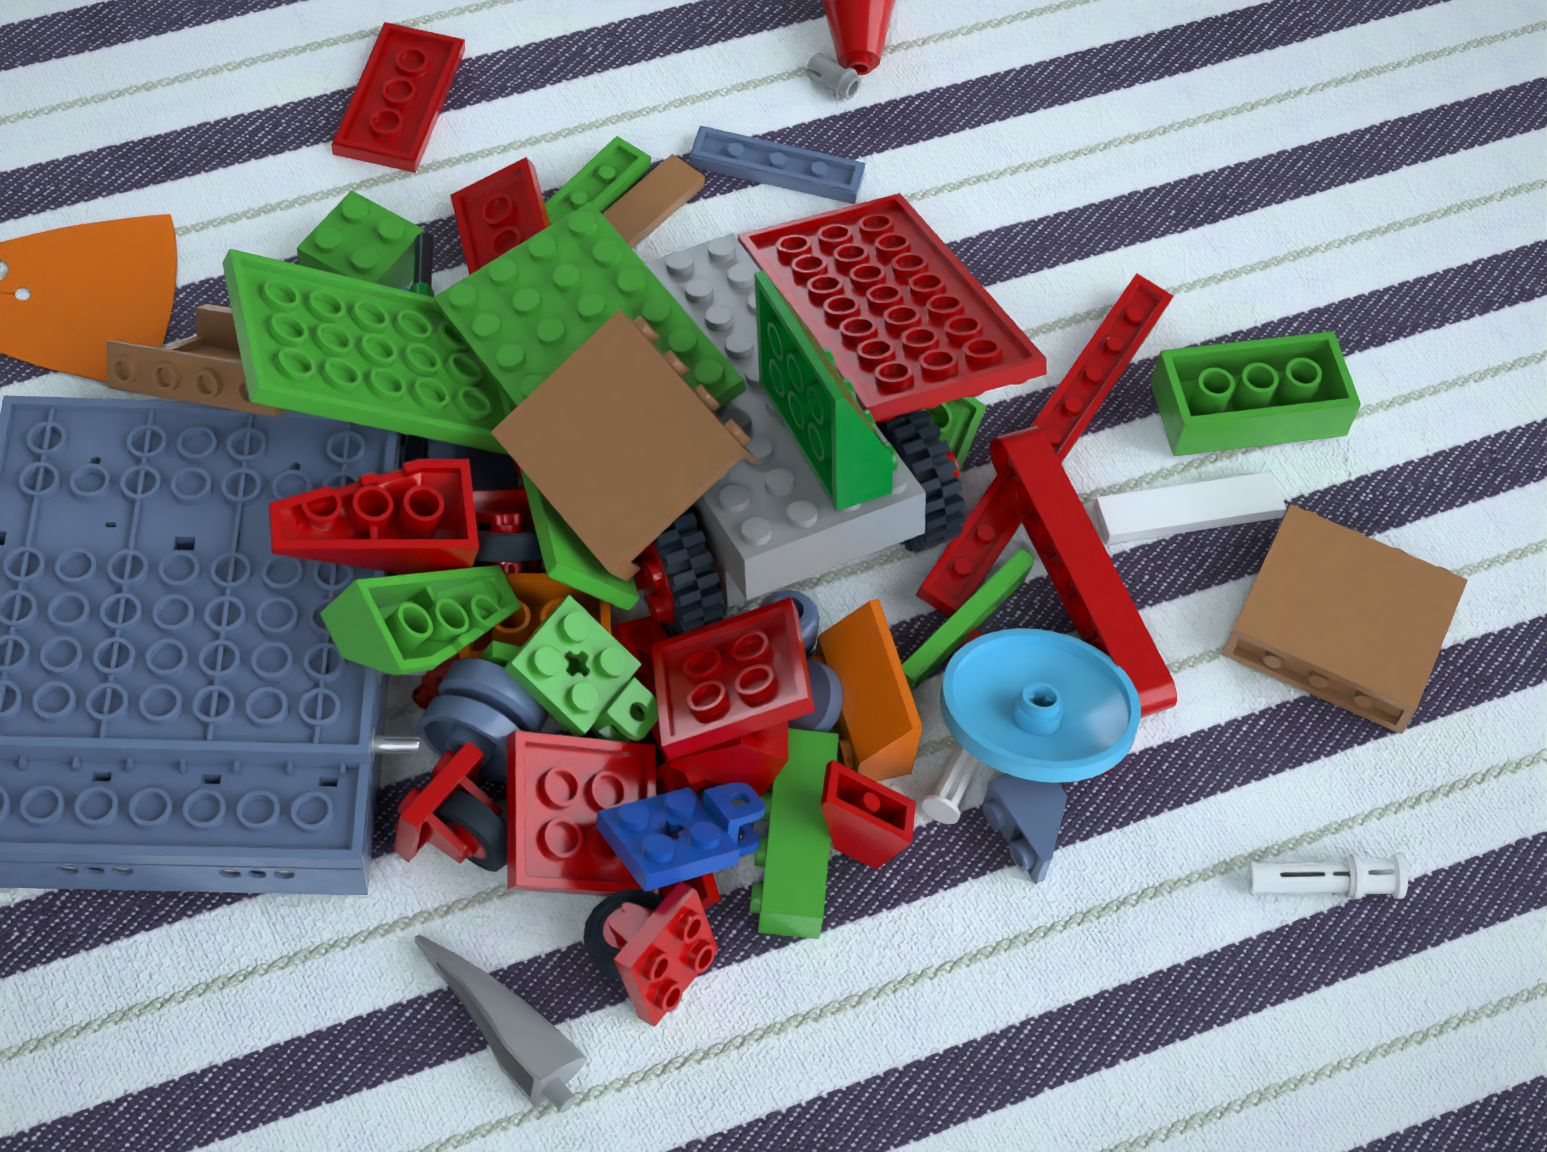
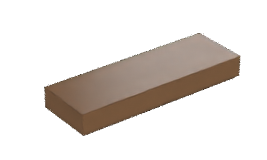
[602,154,705,249]

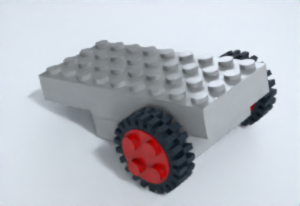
[633,233,965,638]

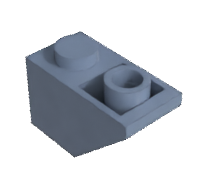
[983,773,1067,884]

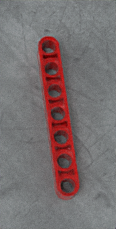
[989,425,1177,719]

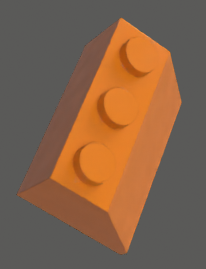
[809,599,923,782]

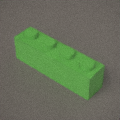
[749,728,839,939]

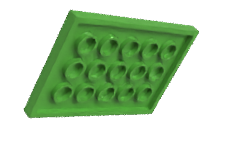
[433,201,747,409]
[222,249,515,455]

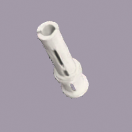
[1247,853,1408,900]

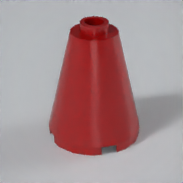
[822,0,896,75]

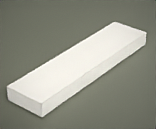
[1094,471,1287,544]

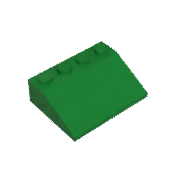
[754,270,898,511]

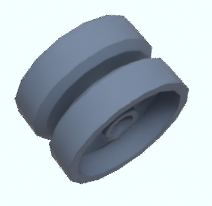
[417,658,549,781]

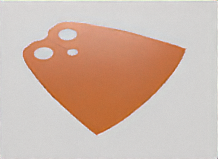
[0,214,177,383]

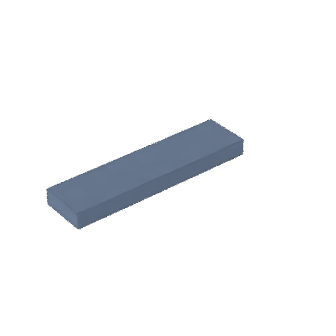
[689,125,866,204]

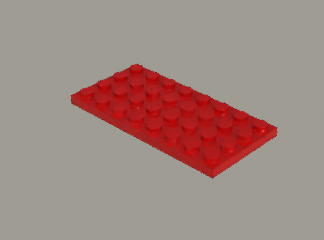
[737,193,1047,422]

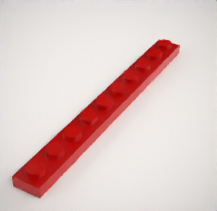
[915,273,1174,617]

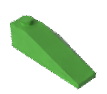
[320,565,521,676]

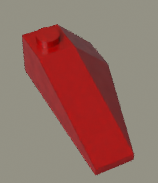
[268,459,479,574]

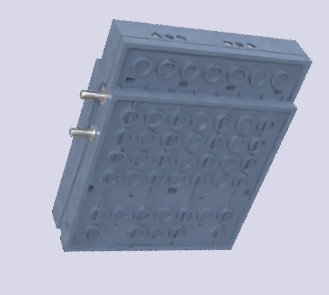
[0,395,426,895]

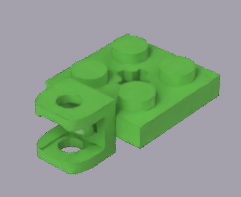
[503,595,659,742]

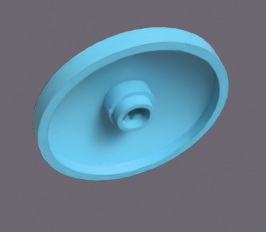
[940,628,1141,783]

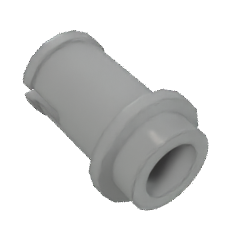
[806,53,861,100]

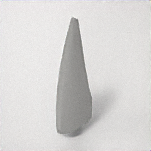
[415,935,587,1113]

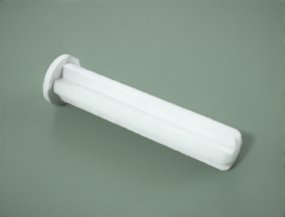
[922,744,981,824]

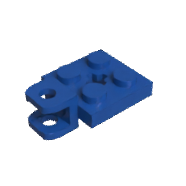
[596,782,765,892]

